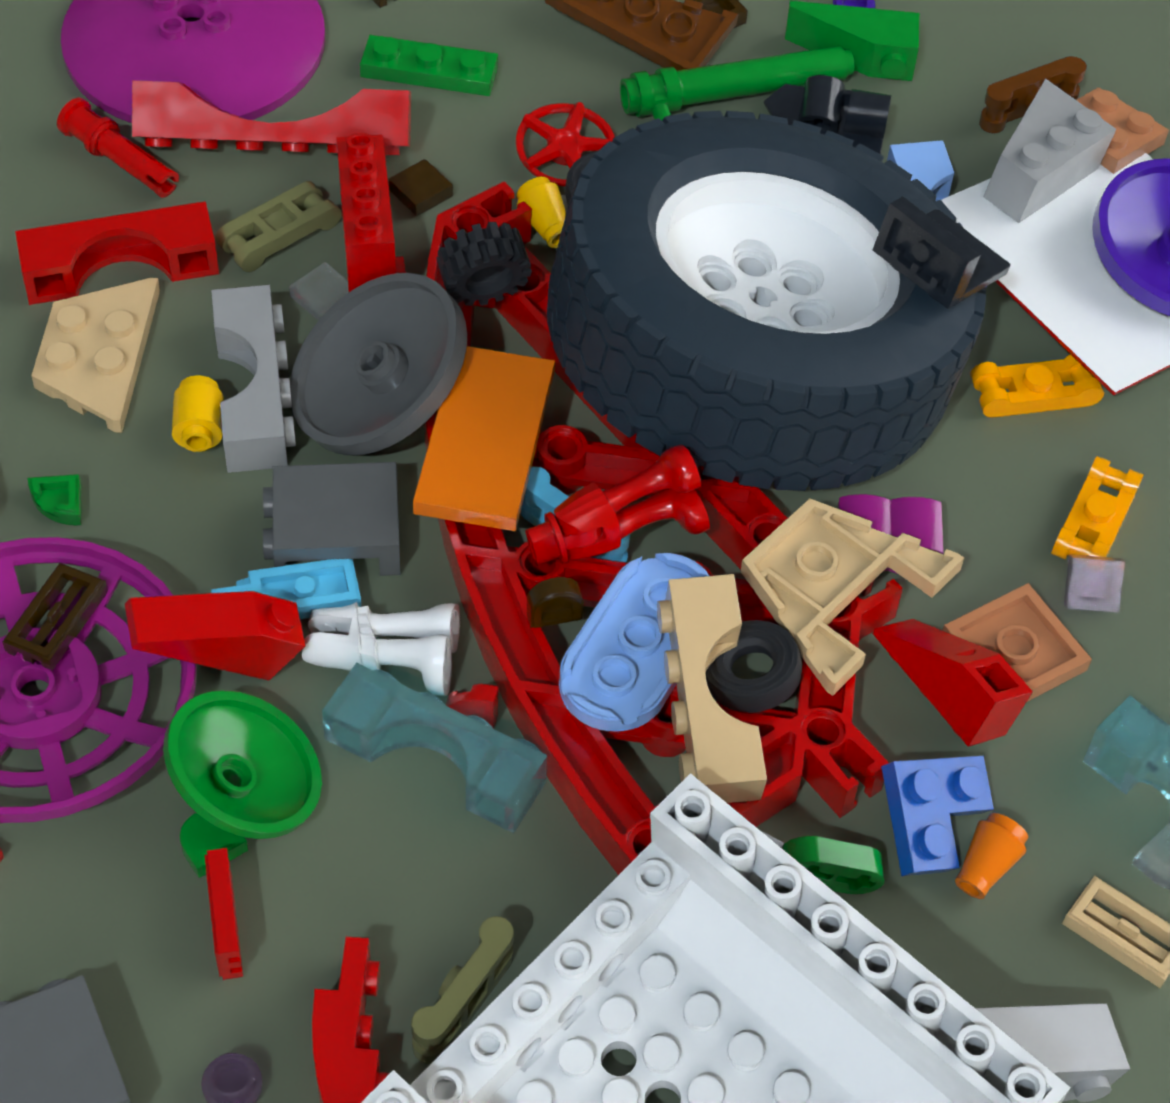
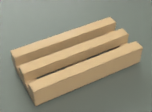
[1062,876,1170,988]

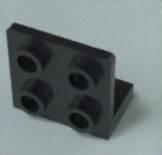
[872,197,1011,309]

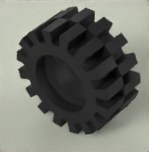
[436,222,532,306]

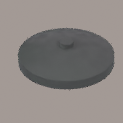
[290,273,467,455]

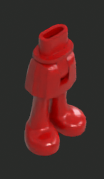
[525,444,710,566]

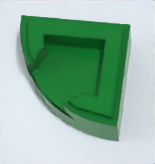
[27,474,81,526]

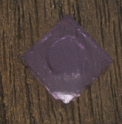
[1064,555,1125,613]

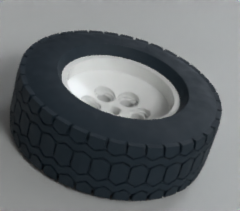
[547,111,986,491]

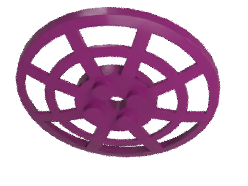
[0,537,197,823]

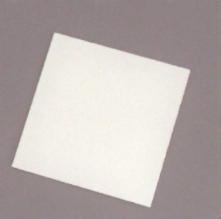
[941,153,1170,396]

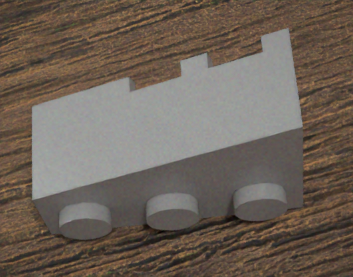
[983,79,1116,223]
[975,1003,1130,1102]

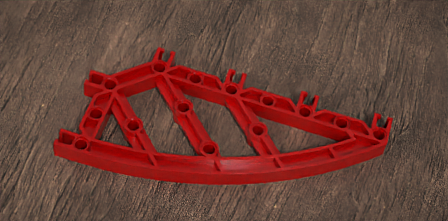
[424,181,903,875]

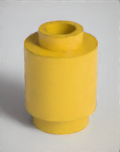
[172,375,224,452]

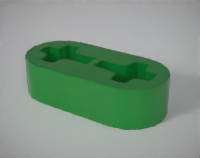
[782,836,884,895]

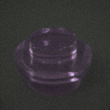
[201,1053,263,1103]

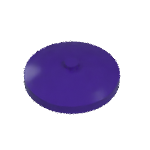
[1092,158,1170,316]

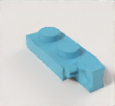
[211,559,361,619]

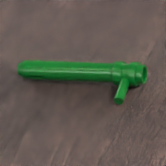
[620,46,855,121]

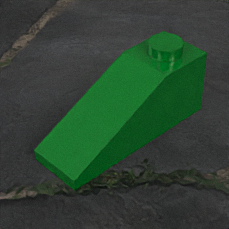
[785,0,920,81]

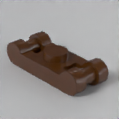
[979,56,1087,134]

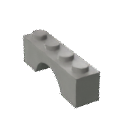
[211,285,296,473]

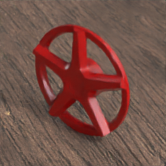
[516,102,615,187]

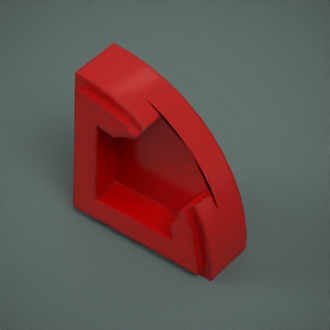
[441,684,498,731]

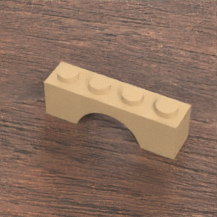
[657,574,767,803]

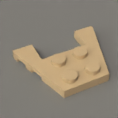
[741,498,964,696]

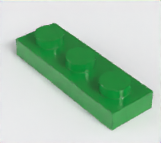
[360,35,498,96]

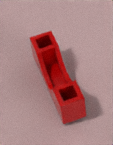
[15,201,219,305]

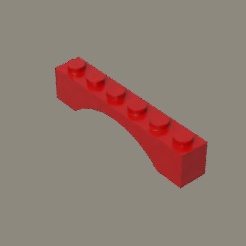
[132,80,411,155]

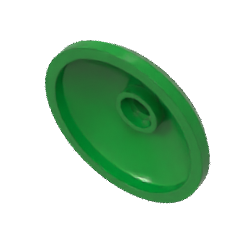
[163,690,322,839]

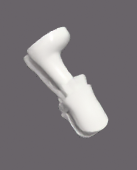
[302,602,460,696]

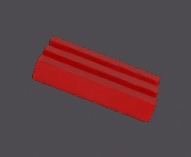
[204,848,243,980]

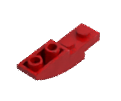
[312,936,390,1103]

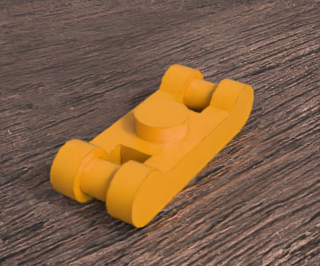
[970,354,1104,417]
[1051,456,1144,574]

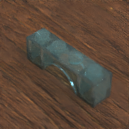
[322,662,547,833]

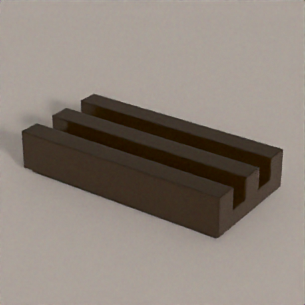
[2,563,108,671]

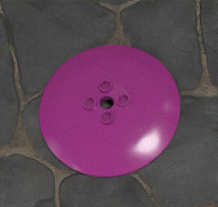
[61,0,325,123]

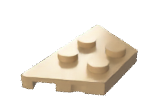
[31,278,160,433]

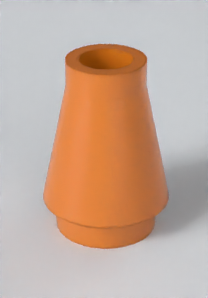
[955,813,1029,899]

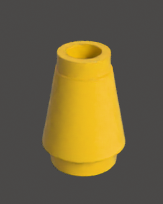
[516,177,566,248]

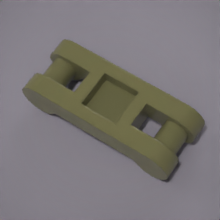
[215,181,342,272]
[411,916,514,1063]

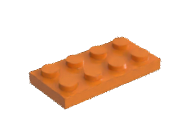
[413,346,555,531]

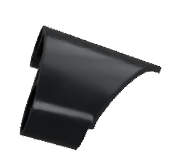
[764,75,892,154]

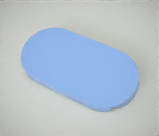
[559,553,709,732]

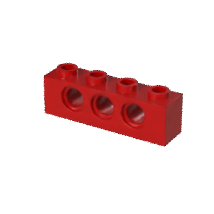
[336,133,396,292]

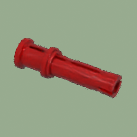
[57,97,179,198]

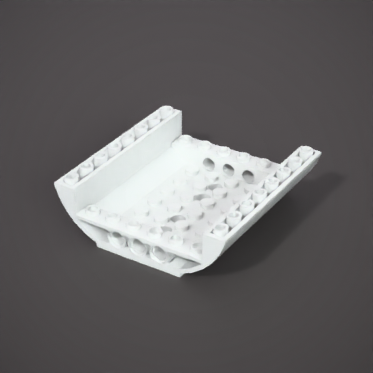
[361,773,1071,1103]

